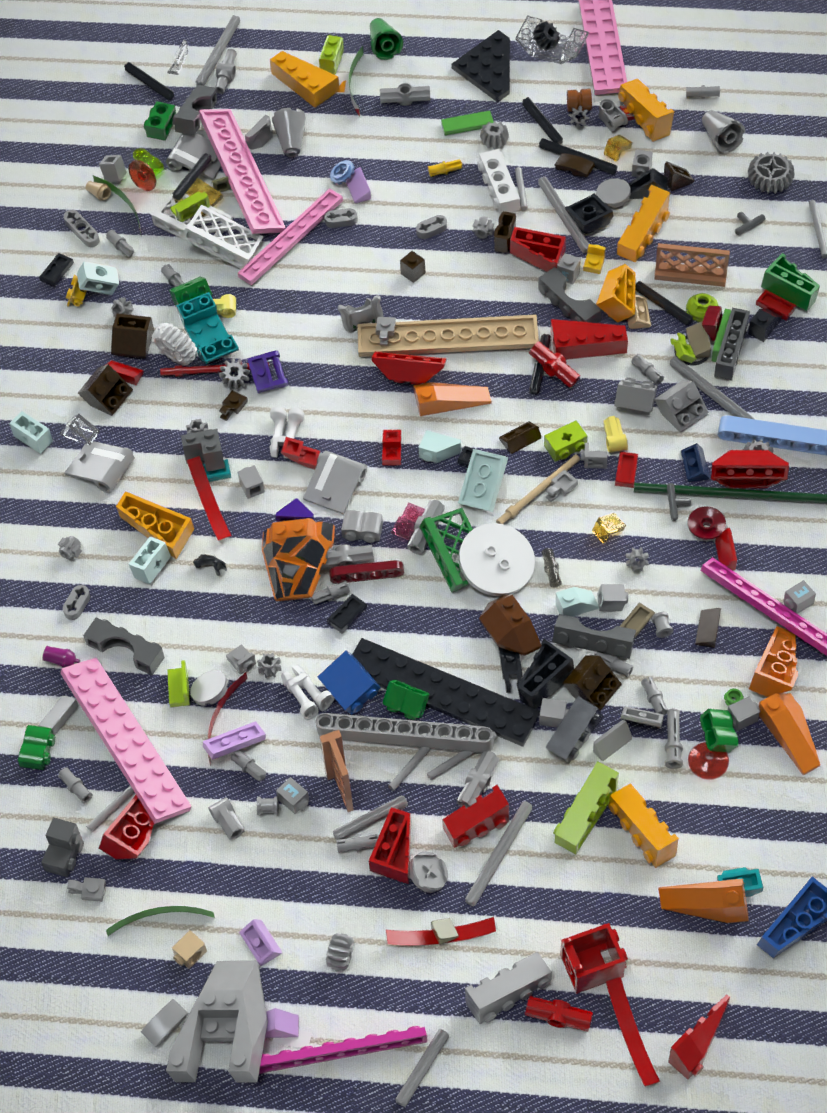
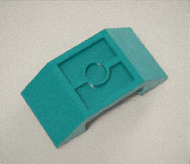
[176,292,239,364]

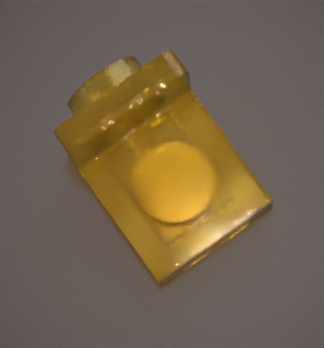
[604,135,633,161]
[592,513,626,543]

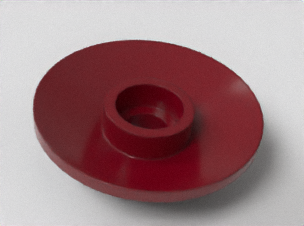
[688,506,726,540]

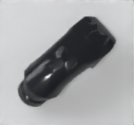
[193,554,227,576]

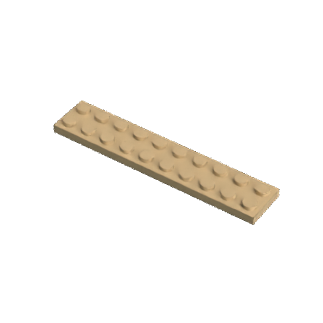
[357,315,539,357]

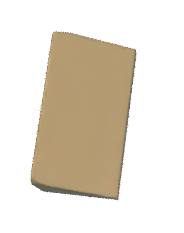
[627,294,651,329]

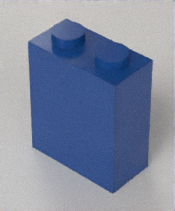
[317,650,381,715]

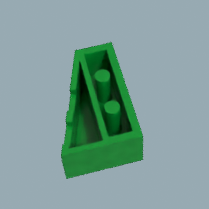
[761,253,820,311]

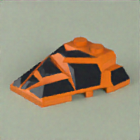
[262,518,335,601]

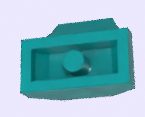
[717,867,764,897]

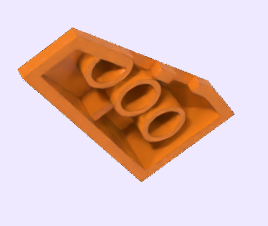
[413,382,492,416]
[749,626,798,697]
[759,693,821,775]
[658,879,749,923]

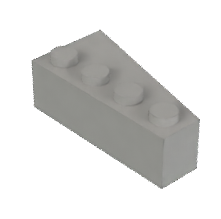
[465,952,552,1024]

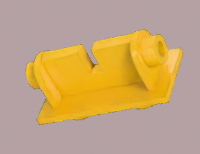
[66,275,87,307]

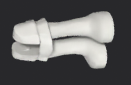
[269,407,305,458]
[281,665,334,719]

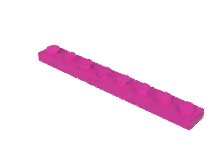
[700,557,827,655]
[259,1026,427,1074]

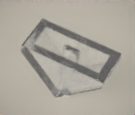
[60,413,100,445]

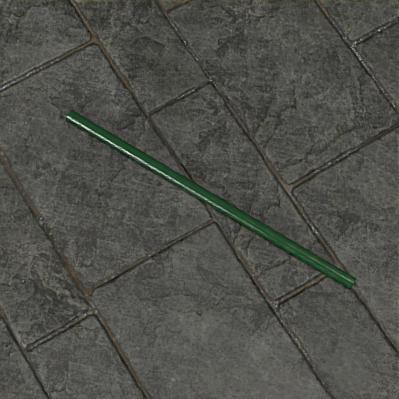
[634,482,827,504]

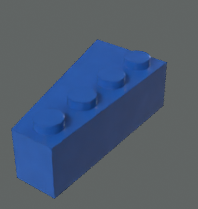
[757,876,827,959]

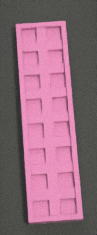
[578,0,627,95]

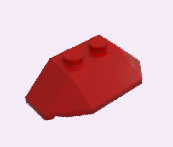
[372,351,447,385]
[711,450,789,488]

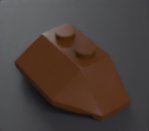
[479,594,542,656]

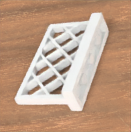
[151,192,233,238]
[182,205,263,269]

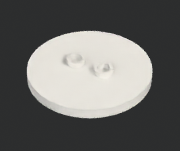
[458,523,535,596]

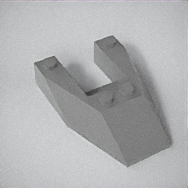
[166,960,268,1082]

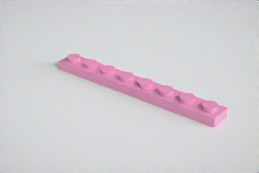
[238,188,343,286]

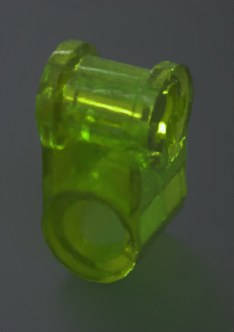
[133,148,164,180]

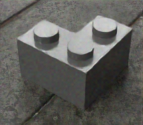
[181,429,225,471]
[41,817,84,877]

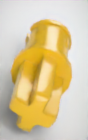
[428,159,462,177]

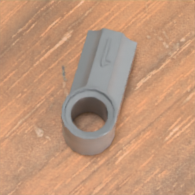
[208,797,244,840]

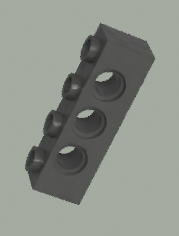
[714,307,750,380]

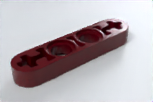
[329,560,405,584]

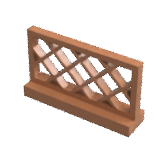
[654,243,730,287]
[319,730,354,812]

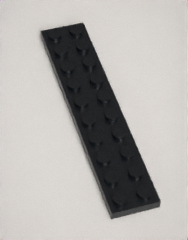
[352,638,540,747]

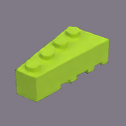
[553,761,619,855]

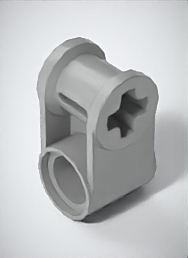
[599,99,628,132]

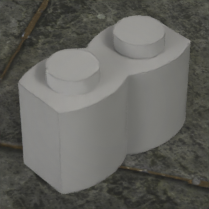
[341,510,383,543]

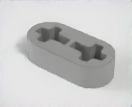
[324,208,358,228]
[416,215,447,239]
[63,585,90,620]

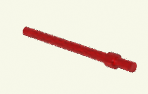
[160,362,269,377]

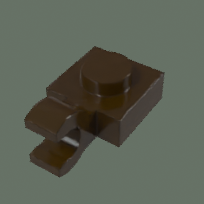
[219,390,248,421]

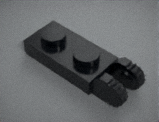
[498,646,522,693]

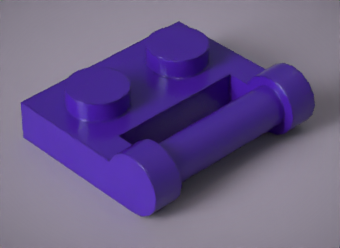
[247,350,289,393]

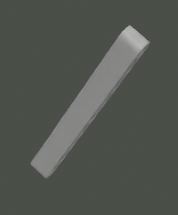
[315,713,494,752]

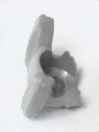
[338,295,383,332]

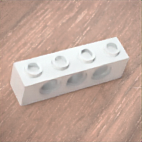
[477,149,520,214]

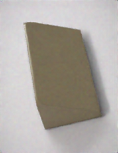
[686,321,711,358]

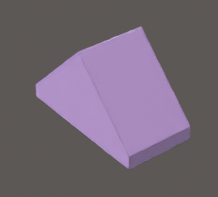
[265,1008,299,1038]

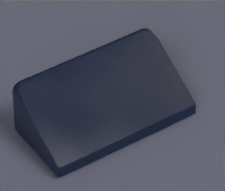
[681,443,710,482]

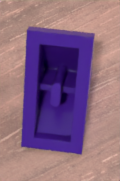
[276,498,315,522]

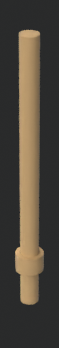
[496,454,580,524]

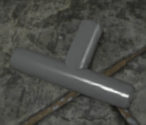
[735,212,766,235]
[667,483,691,521]

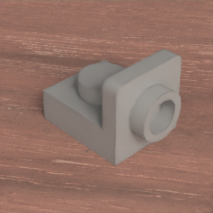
[581,443,607,469]
[226,644,256,675]

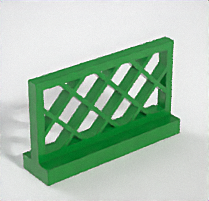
[419,508,473,593]

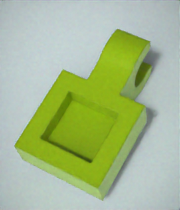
[670,332,696,363]

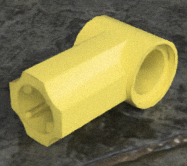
[213,294,236,318]
[603,416,628,453]

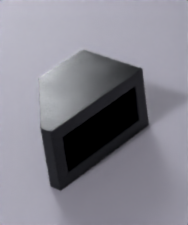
[629,168,668,199]
[748,309,783,342]

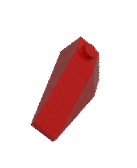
[98,795,154,859]
[668,994,730,1079]

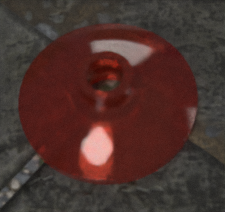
[128,160,157,191]
[688,742,729,780]

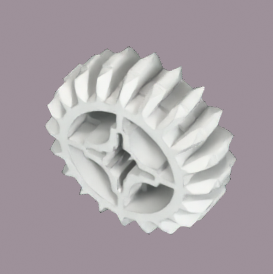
[152,323,198,366]

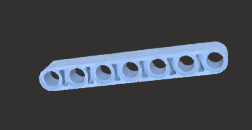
[718,416,827,456]

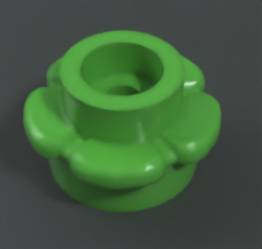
[724,688,744,706]

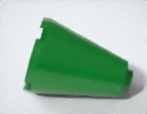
[369,18,403,60]

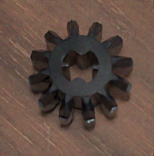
[532,21,560,51]

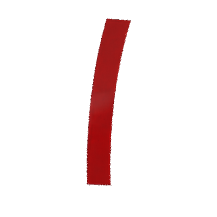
[186,456,231,540]
[208,672,248,766]
[386,917,496,946]
[605,976,660,1086]

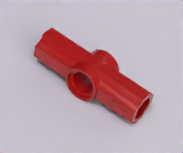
[529,341,581,387]
[525,996,593,1032]

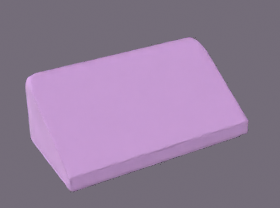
[346,167,371,203]
[239,919,282,966]

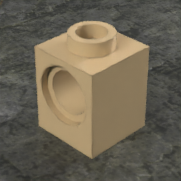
[172,930,207,969]

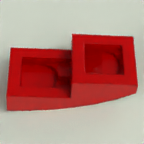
[382,430,402,465]
[281,436,320,470]

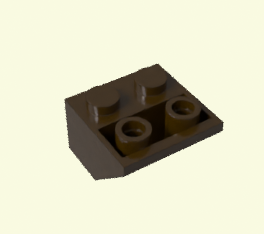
[111,313,154,359]
[78,364,133,416]
[563,655,622,711]

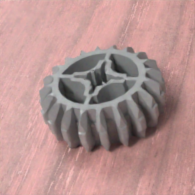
[748,152,795,193]

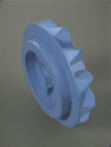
[330,160,355,185]

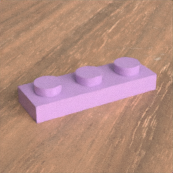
[203,721,266,760]

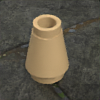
[85,181,111,200]

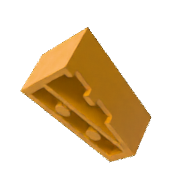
[596,264,636,323]

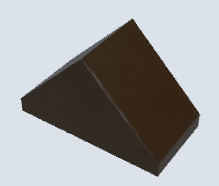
[663,161,695,192]

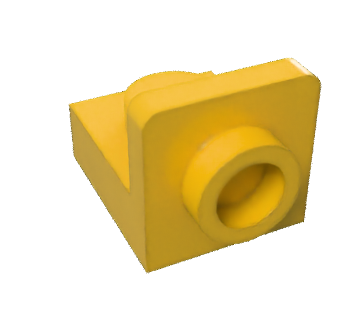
[583,244,606,274]

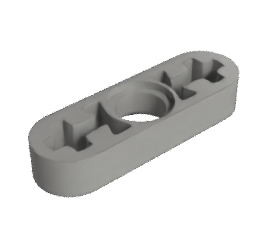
[64,210,100,247]

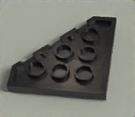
[451,30,510,102]

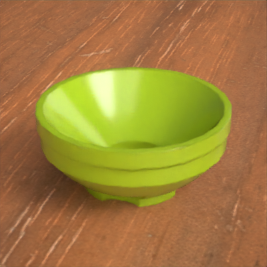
[686,293,719,322]

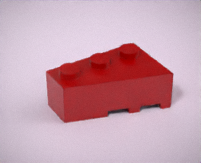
[369,807,411,884]

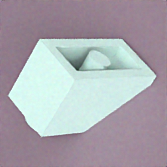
[419,430,462,463]
[555,587,599,617]

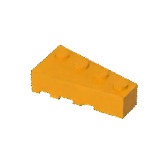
[270,51,340,108]
[618,78,674,142]
[617,185,670,262]
[116,491,194,559]
[608,783,679,868]

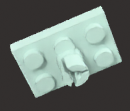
[458,449,508,512]

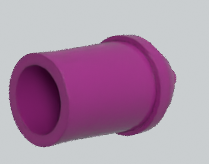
[42,646,80,668]

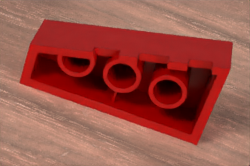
[550,319,628,360]

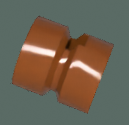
[567,89,592,112]

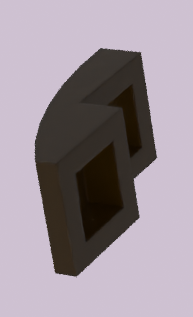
[554,153,595,177]

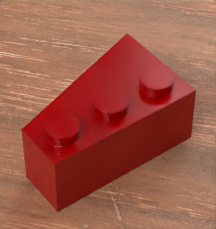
[510,227,566,272]
[442,784,509,848]

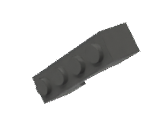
[173,85,217,135]
[538,267,602,323]
[552,614,636,659]
[83,617,165,676]

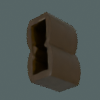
[494,211,516,253]

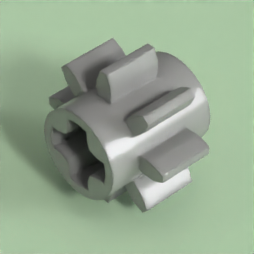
[568,106,590,127]
[473,217,494,238]
[111,297,134,317]
[186,419,208,434]
[57,536,82,559]
[626,547,649,572]
[257,653,281,678]

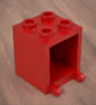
[560,923,628,994]

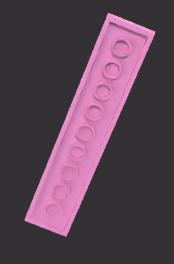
[199,109,286,234]
[60,658,191,824]

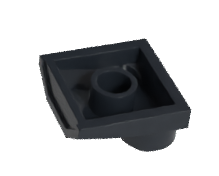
[565,193,614,234]

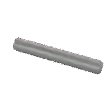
[333,795,408,840]
[396,1029,449,1107]

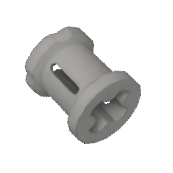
[651,612,673,638]
[257,796,279,815]

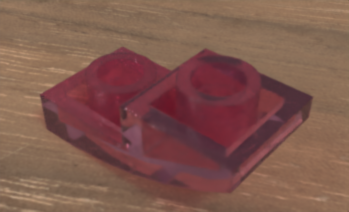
[391,502,425,540]

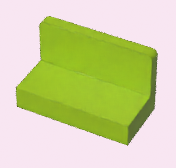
[170,192,210,222]
[167,660,190,708]

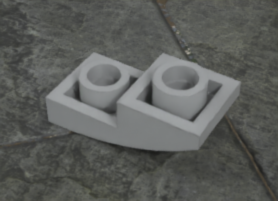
[141,999,189,1047]

